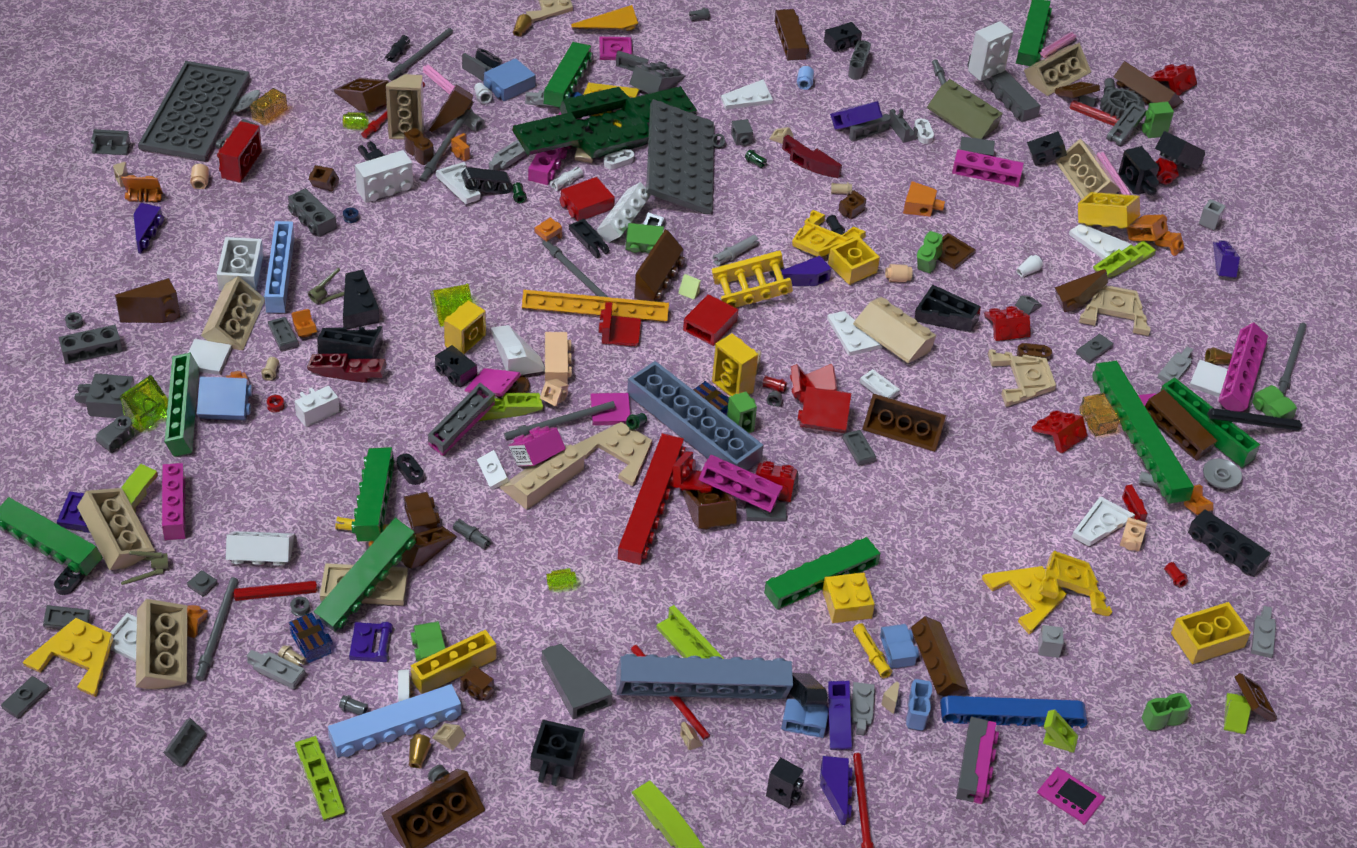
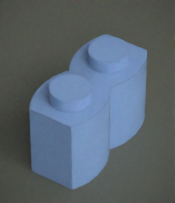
[880,624,919,669]
[906,679,932,731]
[781,699,829,738]

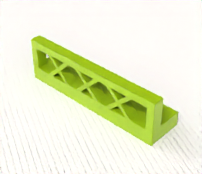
[656,605,724,659]

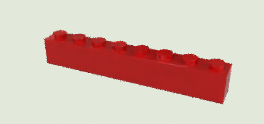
[617,433,686,565]

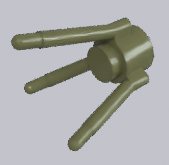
[308,268,344,304]
[121,551,168,585]

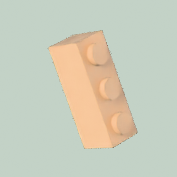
[545,332,572,384]

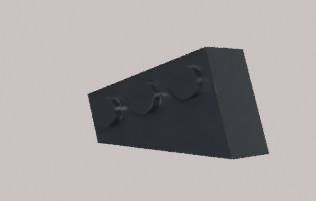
[343,270,379,330]
[914,284,981,332]
[317,326,383,359]

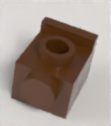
[308,165,339,192]
[838,190,867,219]
[460,665,494,701]

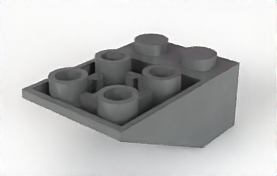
[629,61,686,94]

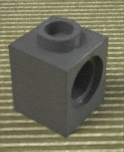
[731,119,753,146]

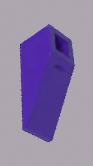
[830,101,883,130]
[133,203,164,254]
[1213,240,1240,277]
[774,256,832,286]
[828,681,852,750]
[820,756,852,826]

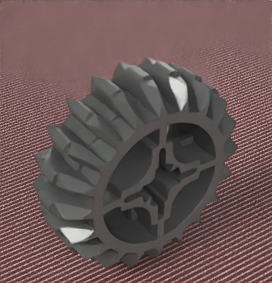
[1100,88,1145,119]

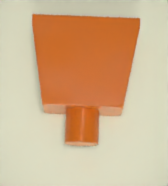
[903,181,945,217]
[1126,214,1168,241]

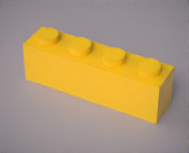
[411,629,496,694]

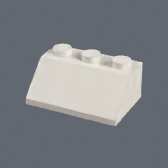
[226,531,295,565]

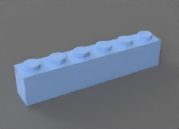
[264,221,295,313]
[328,684,461,758]

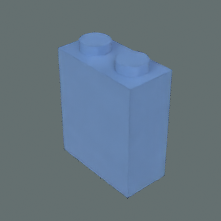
[483,58,536,101]
[197,377,252,420]

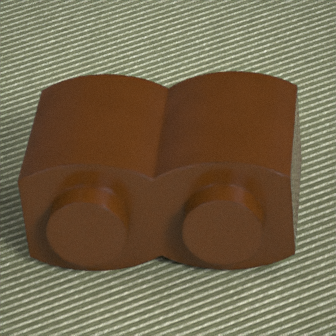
[404,128,434,165]
[404,492,440,534]

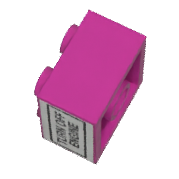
[508,426,566,466]

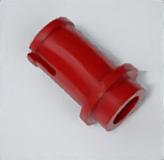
[762,376,787,393]
[1164,562,1188,587]

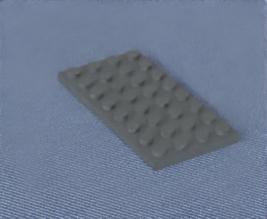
[138,61,250,161]
[646,99,714,215]

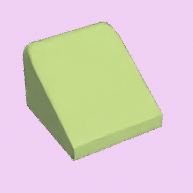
[679,274,701,299]

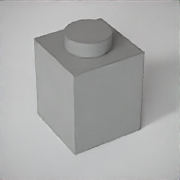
[1199,199,1226,230]
[1038,625,1063,658]

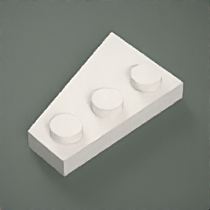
[721,79,773,110]
[436,162,481,204]
[1069,224,1132,259]
[827,311,883,356]
[1072,496,1135,546]

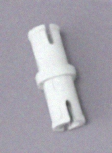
[550,166,583,191]

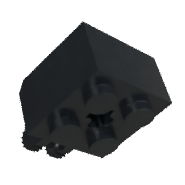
[1155,131,1205,170]
[1118,146,1159,196]
[530,719,585,786]

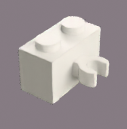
[295,386,340,427]

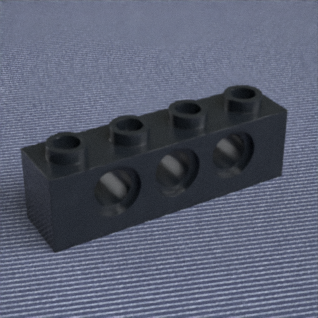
[1188,509,1271,577]

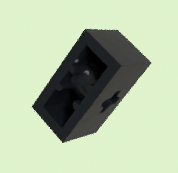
[824,22,862,52]
[1027,131,1067,166]
[435,345,477,388]
[766,757,804,809]

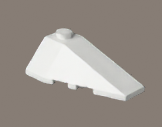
[491,325,545,375]

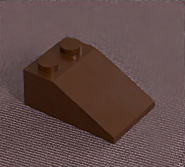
[334,77,389,113]
[115,278,181,323]
[681,487,737,530]

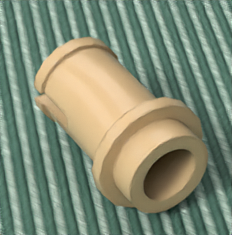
[831,182,852,196]
[261,357,279,381]
[278,645,306,667]

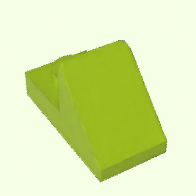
[1224,693,1251,735]
[1043,709,1078,753]

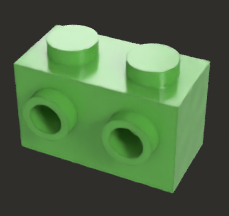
[1142,102,1174,138]
[625,223,664,253]
[727,391,757,433]

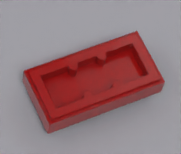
[1122,484,1148,522]

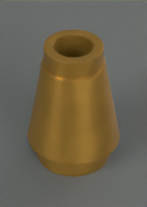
[513,14,532,37]
[1205,347,1232,365]
[409,734,431,769]

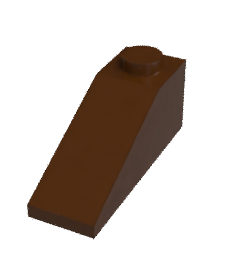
[429,84,474,132]
[1055,269,1108,312]
[401,526,457,569]

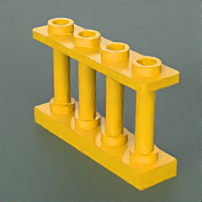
[711,250,793,308]

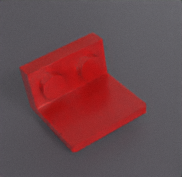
[673,451,714,493]

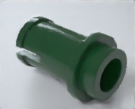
[745,150,767,168]
[512,182,527,204]
[626,413,647,430]

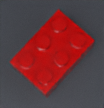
[217,121,262,183]

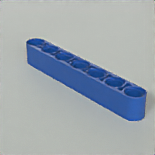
[940,696,1088,728]

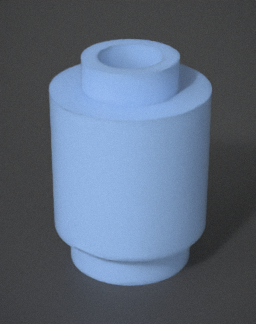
[797,66,814,90]

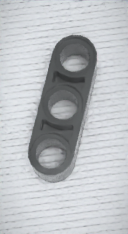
[848,40,871,80]

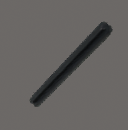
[1207,408,1303,431]

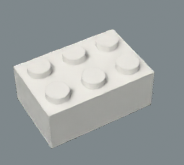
[968,21,1013,81]
[355,150,413,203]
[217,237,264,291]

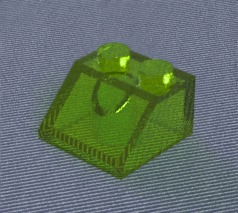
[429,284,472,327]
[120,375,168,433]

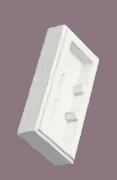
[859,369,900,399]
[477,450,509,490]

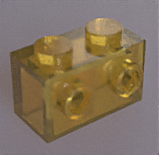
[250,88,287,126]
[1079,393,1120,437]

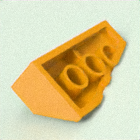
[571,5,638,31]

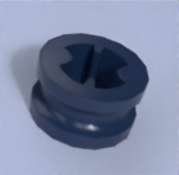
[343,207,359,223]

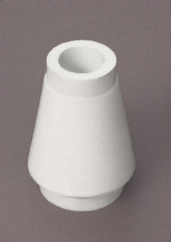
[474,83,492,104]
[1016,255,1043,277]

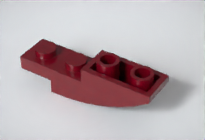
[782,135,842,178]
[307,354,387,383]

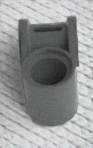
[96,416,135,453]

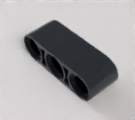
[461,167,513,194]
[789,672,828,707]

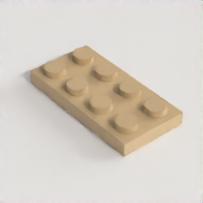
[320,563,408,606]

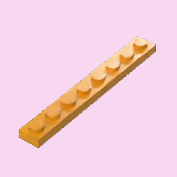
[522,289,669,322]

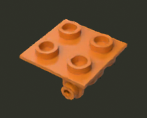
[121,175,163,202]

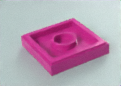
[599,36,632,60]
[590,393,630,426]

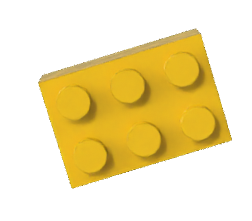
[1077,192,1140,229]
[712,333,758,397]
[1171,602,1251,664]

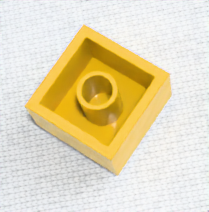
[828,236,880,285]
[444,300,486,354]
[822,572,875,623]

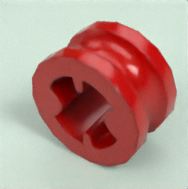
[266,395,284,413]

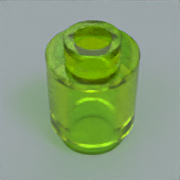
[342,112,368,130]
[546,568,577,591]

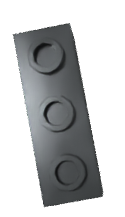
[288,188,337,237]
[58,324,122,365]

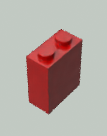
[559,177,615,221]
[683,294,739,346]
[797,386,852,434]

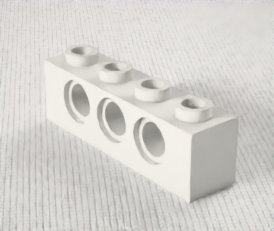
[596,182,651,242]

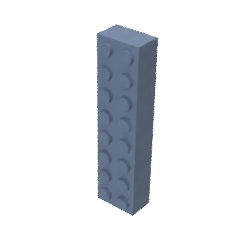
[627,361,764,471]
[616,654,793,699]

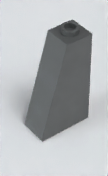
[541,644,612,719]

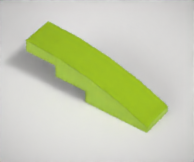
[1093,241,1156,278]
[479,393,543,421]
[121,464,158,513]
[295,736,345,821]
[631,780,704,848]

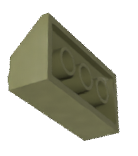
[927,79,1003,139]

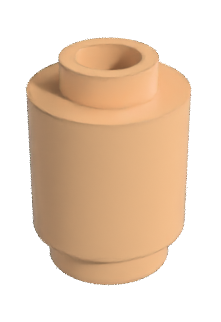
[190,164,209,189]
[885,264,912,283]

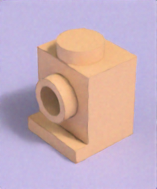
[540,379,569,406]
[1120,517,1147,551]

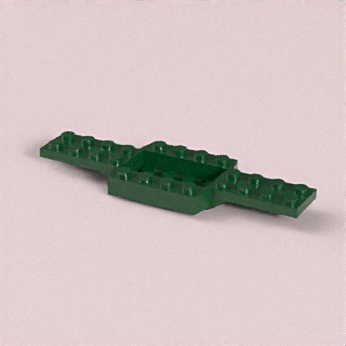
[512,86,697,159]

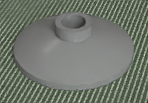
[232,90,261,112]
[1203,459,1242,489]

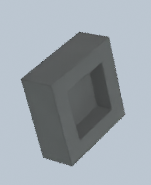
[187,570,217,597]

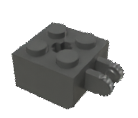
[74,373,136,418]

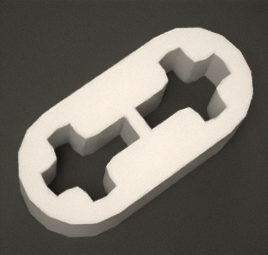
[914,118,934,144]
[604,149,634,169]
[398,669,410,702]

